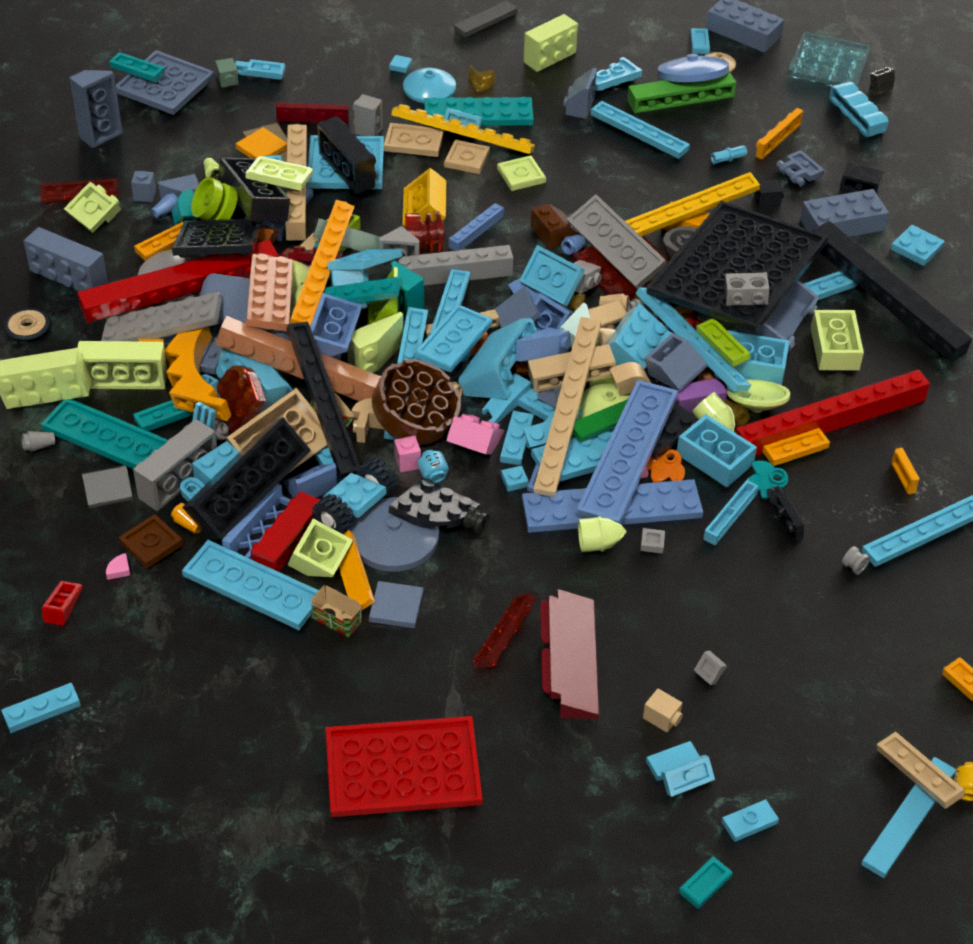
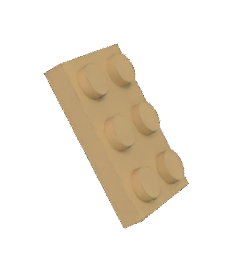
[384,123,444,157]

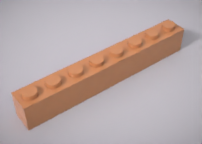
[215,316,381,401]

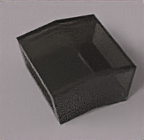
[869,67,895,95]

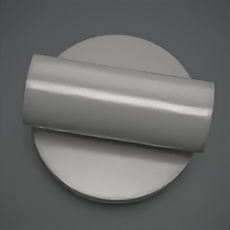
[214,419,229,441]

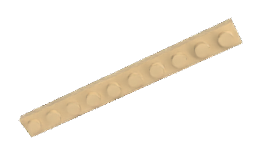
[534,317,601,497]

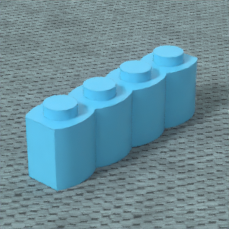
[829,81,888,137]

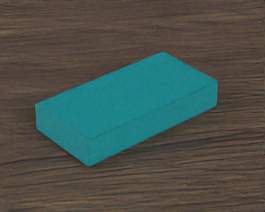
[679,856,733,909]

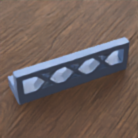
[222,484,291,559]

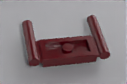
[278,246,343,261]

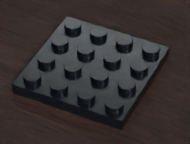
[172,219,263,258]

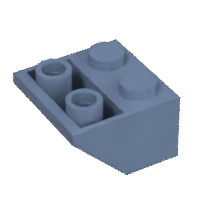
[645,333,707,392]

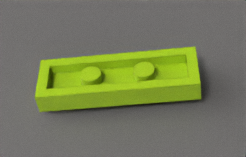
[697,318,750,367]

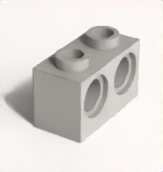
[724,273,769,306]

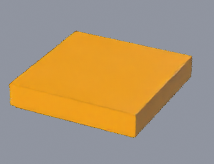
[236,127,287,159]

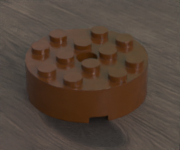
[372,359,461,444]

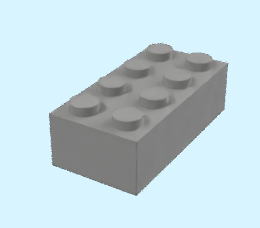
[133,419,217,511]

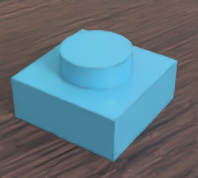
[501,466,529,491]

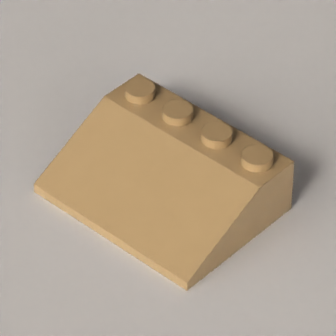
[226,388,327,474]

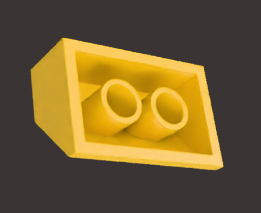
[402,168,446,228]

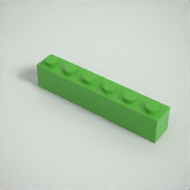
[627,71,736,113]

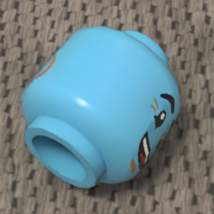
[417,450,449,483]

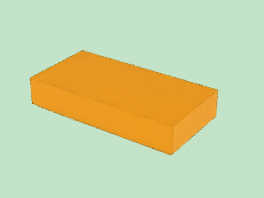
[891,448,920,495]

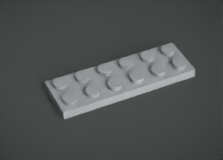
[567,194,667,290]
[101,292,222,342]

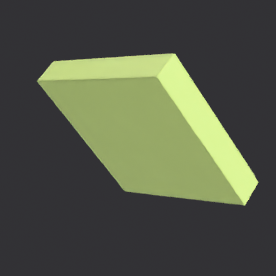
[497,156,546,191]

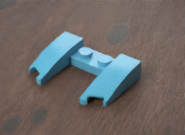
[482,373,582,448]

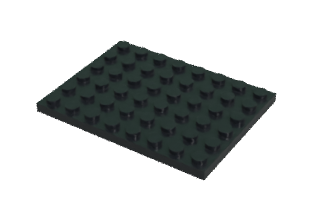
[646,201,828,333]

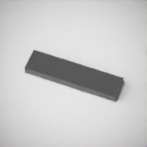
[454,1,517,38]

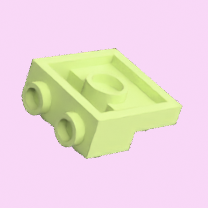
[64,182,121,233]

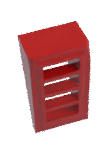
[42,581,83,625]

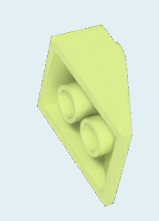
[347,312,403,373]

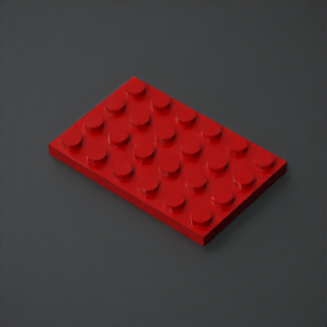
[326,716,482,817]

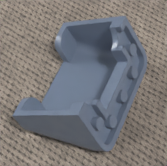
[199,273,257,330]
[736,280,820,352]

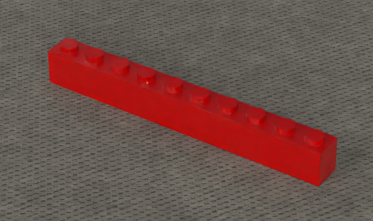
[77,240,278,323]
[736,370,930,456]

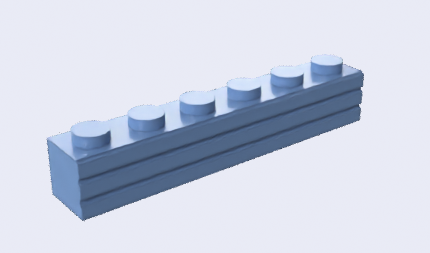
[449,203,504,251]

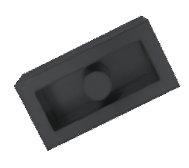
[839,162,884,194]

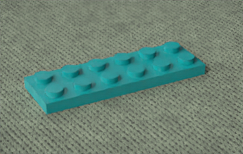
[425,97,534,126]
[41,399,168,469]

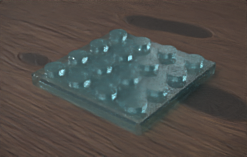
[787,31,871,86]

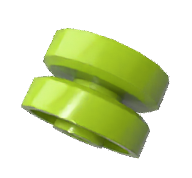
[191,177,237,220]

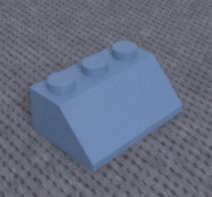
[310,293,362,357]

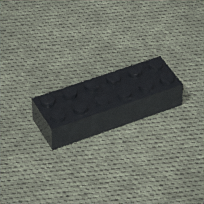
[218,157,290,223]
[182,417,311,541]

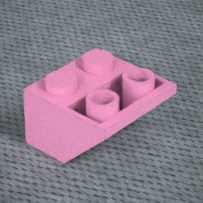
[446,414,505,454]

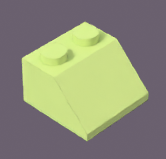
[288,519,353,577]

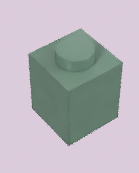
[215,58,239,88]

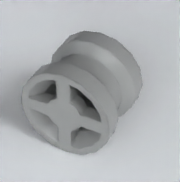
[842,546,870,575]

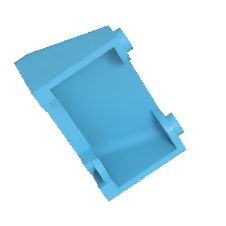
[459,318,537,399]

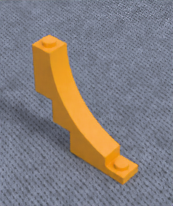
[165,326,232,421]

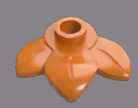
[646,450,685,483]

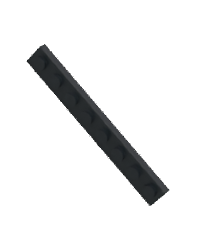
[286,321,360,478]

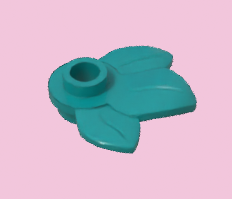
[747,461,788,499]

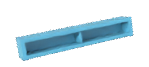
[703,480,759,546]

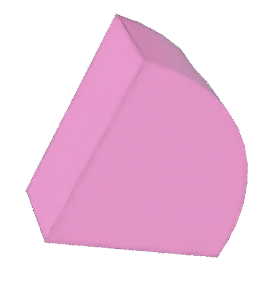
[106,553,130,580]

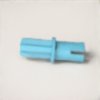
[711,146,747,165]

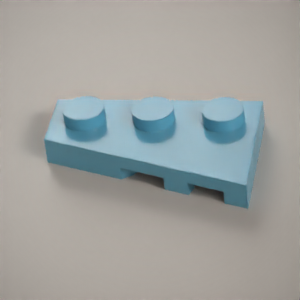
[595,57,642,91]

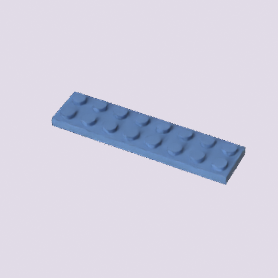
[577,380,678,524]
[522,479,703,533]

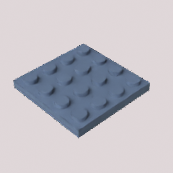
[116,50,215,115]

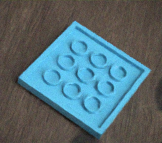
[307,135,384,190]

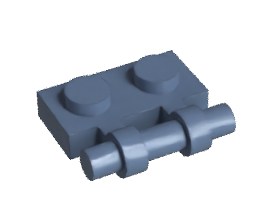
[776,150,824,187]

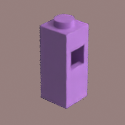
[672,378,727,413]

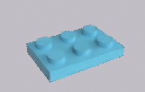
[519,245,585,306]

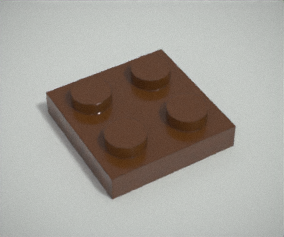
[118,514,183,568]

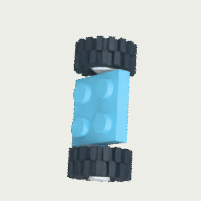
[312,457,398,534]

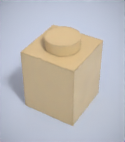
[643,689,683,732]

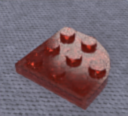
[217,365,266,433]

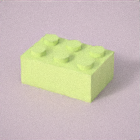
[524,14,578,72]
[811,310,864,370]

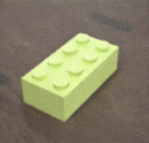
[78,341,167,389]
[0,348,91,409]

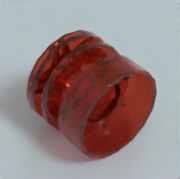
[405,211,445,253]

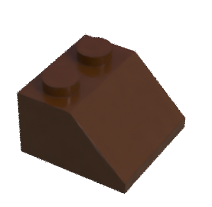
[531,203,580,249]

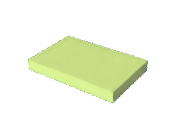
[246,156,313,191]

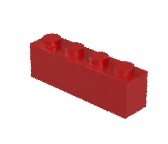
[251,491,320,572]

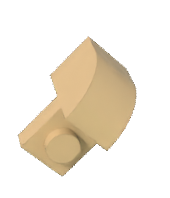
[610,362,651,396]
[352,398,384,443]

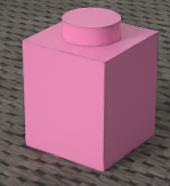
[394,436,421,473]

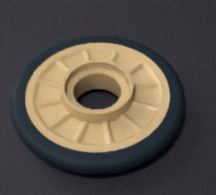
[4,308,50,341]

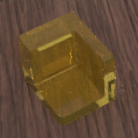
[468,66,495,92]

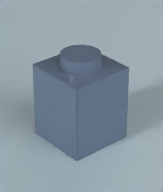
[131,171,156,202]

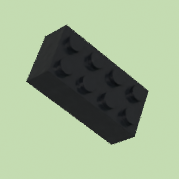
[317,117,377,194]

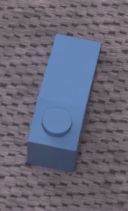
[516,327,571,362]

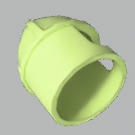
[692,392,735,432]
[578,516,626,552]

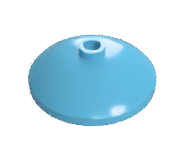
[403,68,456,103]

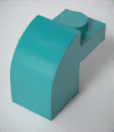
[172,189,198,225]

